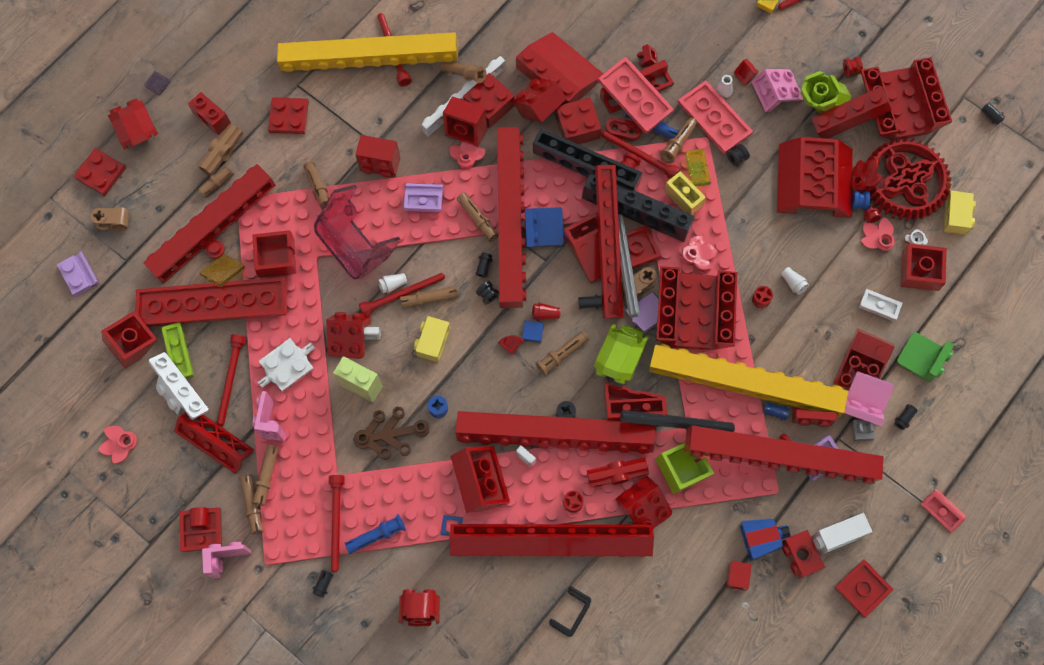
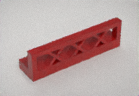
[600,60,674,114]
[174,412,254,474]

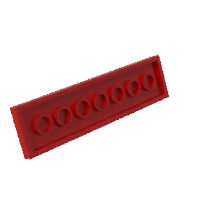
[135,277,287,327]

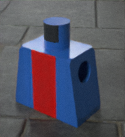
[739,519,791,562]

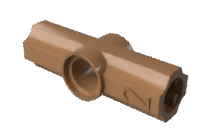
[198,124,243,176]

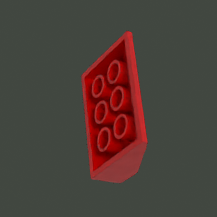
[516,32,603,105]

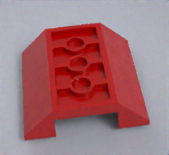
[860,57,952,141]
[777,137,853,218]
[656,266,738,350]

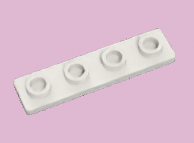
[148,353,208,420]

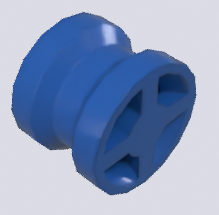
[852,191,870,210]
[428,396,448,418]

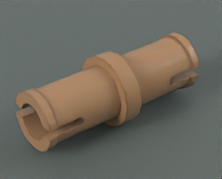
[198,165,234,198]

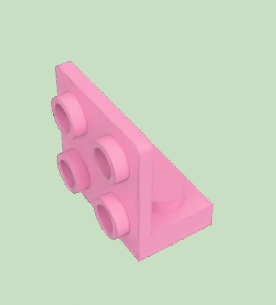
[752,69,803,112]
[844,372,894,426]
[252,391,286,442]
[202,542,252,579]

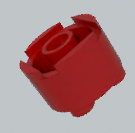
[398,589,440,627]

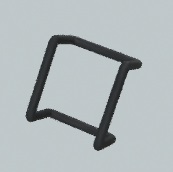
[549,586,591,637]

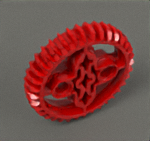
[865,138,952,221]

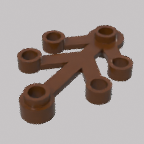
[353,406,430,460]

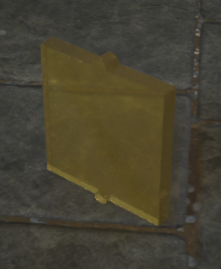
[200,254,245,287]

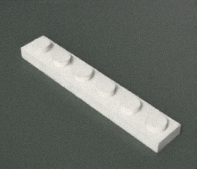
[421,56,506,137]

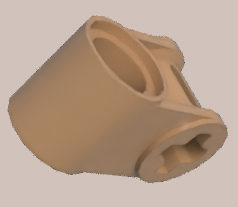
[90,207,129,231]
[622,267,656,299]

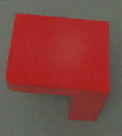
[726,561,752,591]

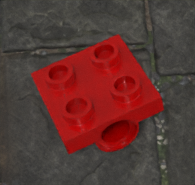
[179,507,222,552]

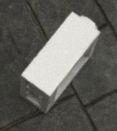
[811,513,873,555]

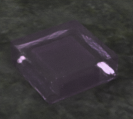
[144,71,170,95]

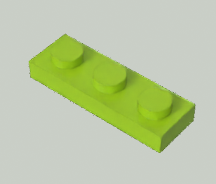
[161,323,194,379]

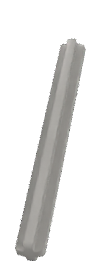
[618,214,640,317]

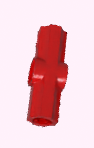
[587,457,649,488]

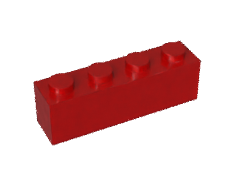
[812,86,892,139]

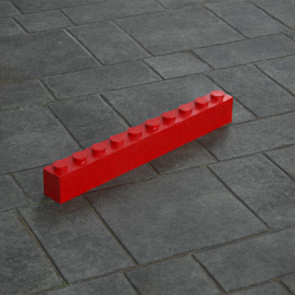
[497,127,526,308]
[455,411,655,454]
[684,426,884,485]
[449,524,654,557]

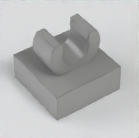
[851,420,875,441]

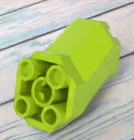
[800,71,851,114]
[594,324,649,384]

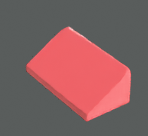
[921,488,966,532]

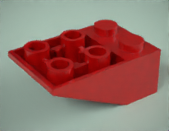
[563,212,601,284]
[833,328,895,390]

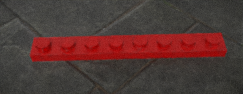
[595,165,623,318]

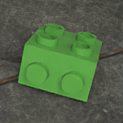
[896,332,954,383]

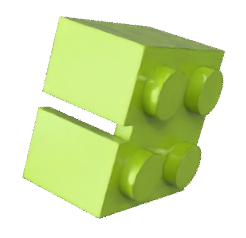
[655,443,714,495]

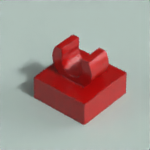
[637,44,658,67]
[734,59,759,85]

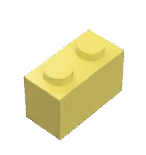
[664,171,706,215]
[943,191,976,235]
[414,316,451,363]

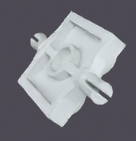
[258,338,315,392]

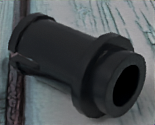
[981,102,1005,125]
[476,252,493,278]
[578,294,602,309]
[894,404,918,430]
[312,570,334,598]

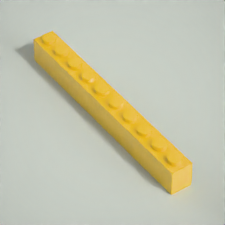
[277,32,458,72]
[649,344,848,418]

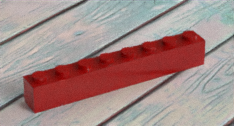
[143,164,276,284]

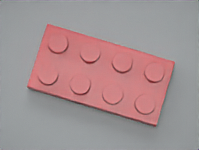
[598,56,674,134]
[677,80,753,155]

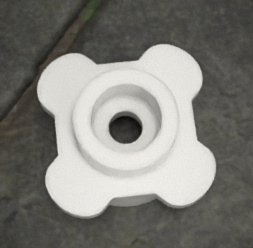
[905,229,928,245]

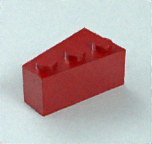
[604,382,667,421]

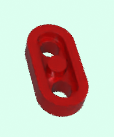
[606,117,642,141]

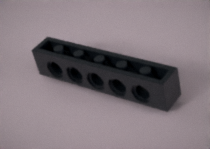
[533,128,642,191]
[582,172,695,242]

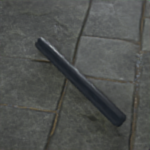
[620,410,735,432]

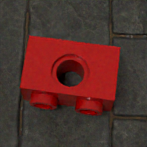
[188,92,231,135]
[782,530,825,579]

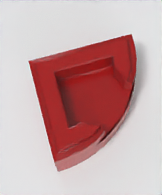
[497,335,525,355]

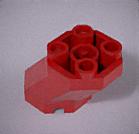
[107,98,158,150]

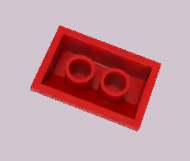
[450,446,510,513]

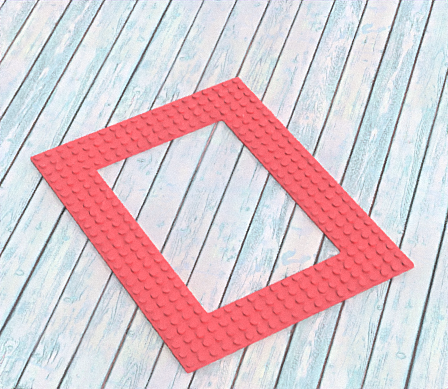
[238,137,779,565]

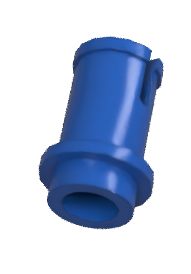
[764,402,790,421]

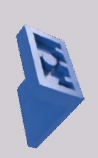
[525,207,564,247]

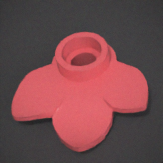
[449,142,486,169]
[861,217,895,251]
[682,235,718,270]
[98,426,137,463]

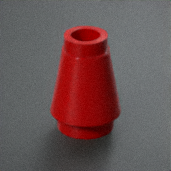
[532,302,561,321]

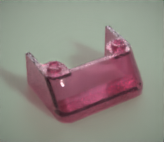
[314,185,401,279]

